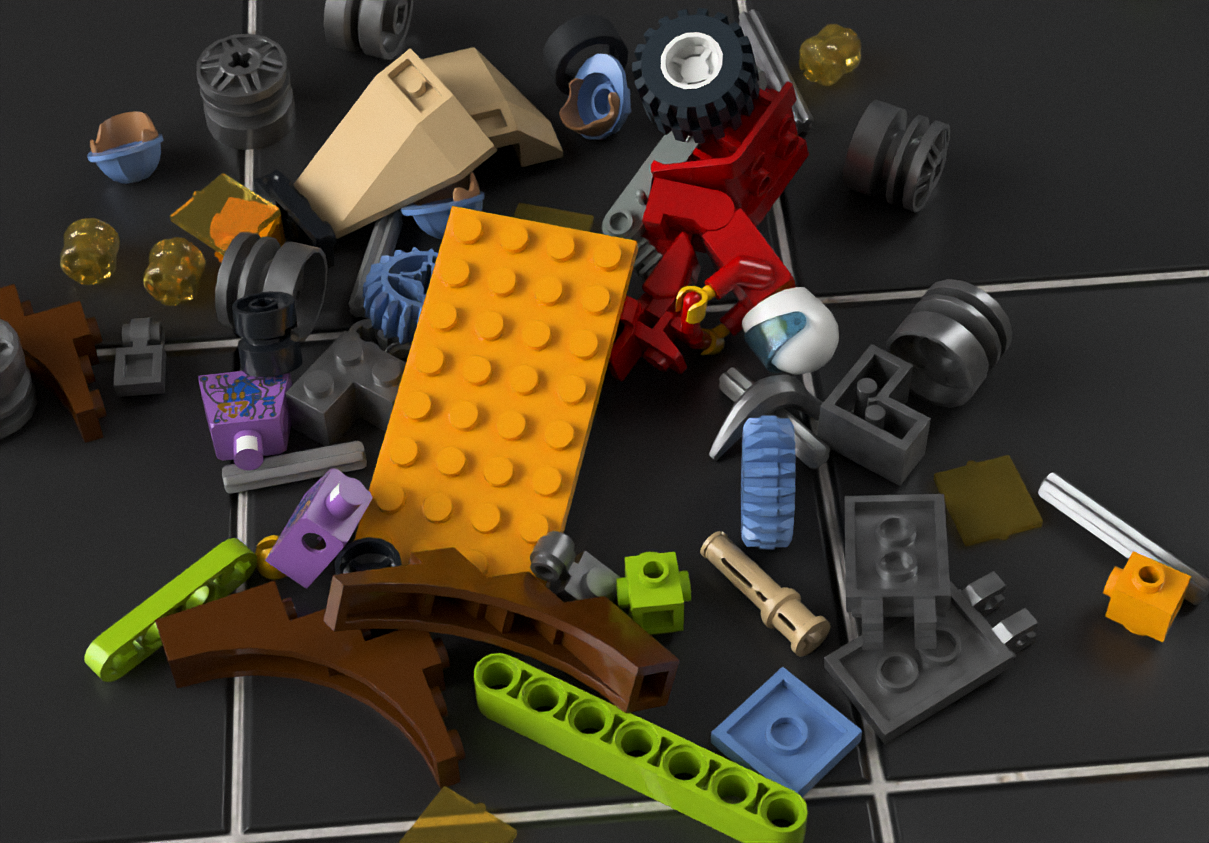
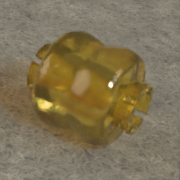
[799,24,861,86]
[60,218,120,285]
[143,237,205,306]

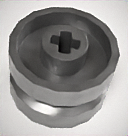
[324,0,413,60]

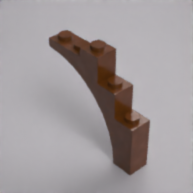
[0,284,107,443]
[323,547,680,713]
[155,581,466,789]

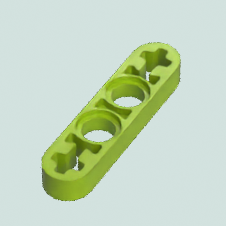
[84,538,257,682]

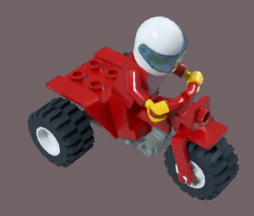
[602,8,839,382]

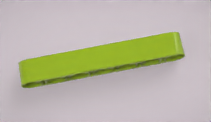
[474,653,808,843]

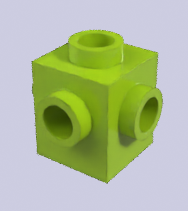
[616,551,691,635]

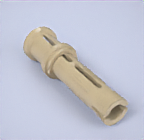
[700,531,830,657]

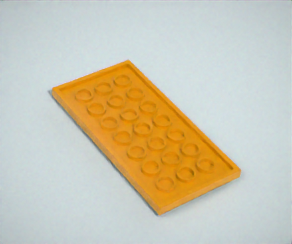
[354,206,638,589]

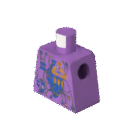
[198,371,293,470]
[265,468,372,589]

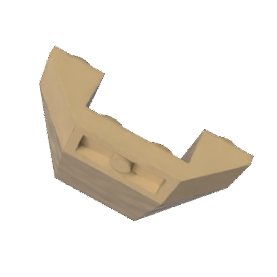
[421,47,563,167]
[293,48,498,239]

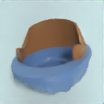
[559,54,632,140]
[87,111,164,184]
[401,171,485,239]

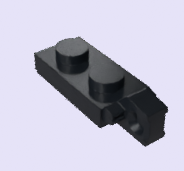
[254,170,337,269]

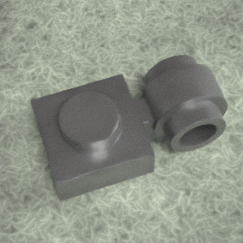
[113,317,167,397]
[530,531,621,602]

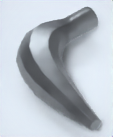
[709,375,823,461]

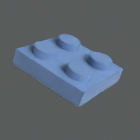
[711,667,862,797]

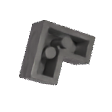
[286,331,406,446]
[817,344,931,486]

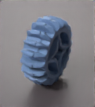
[362,247,438,345]
[741,415,796,550]

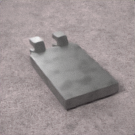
[845,494,951,650]
[824,571,1038,744]

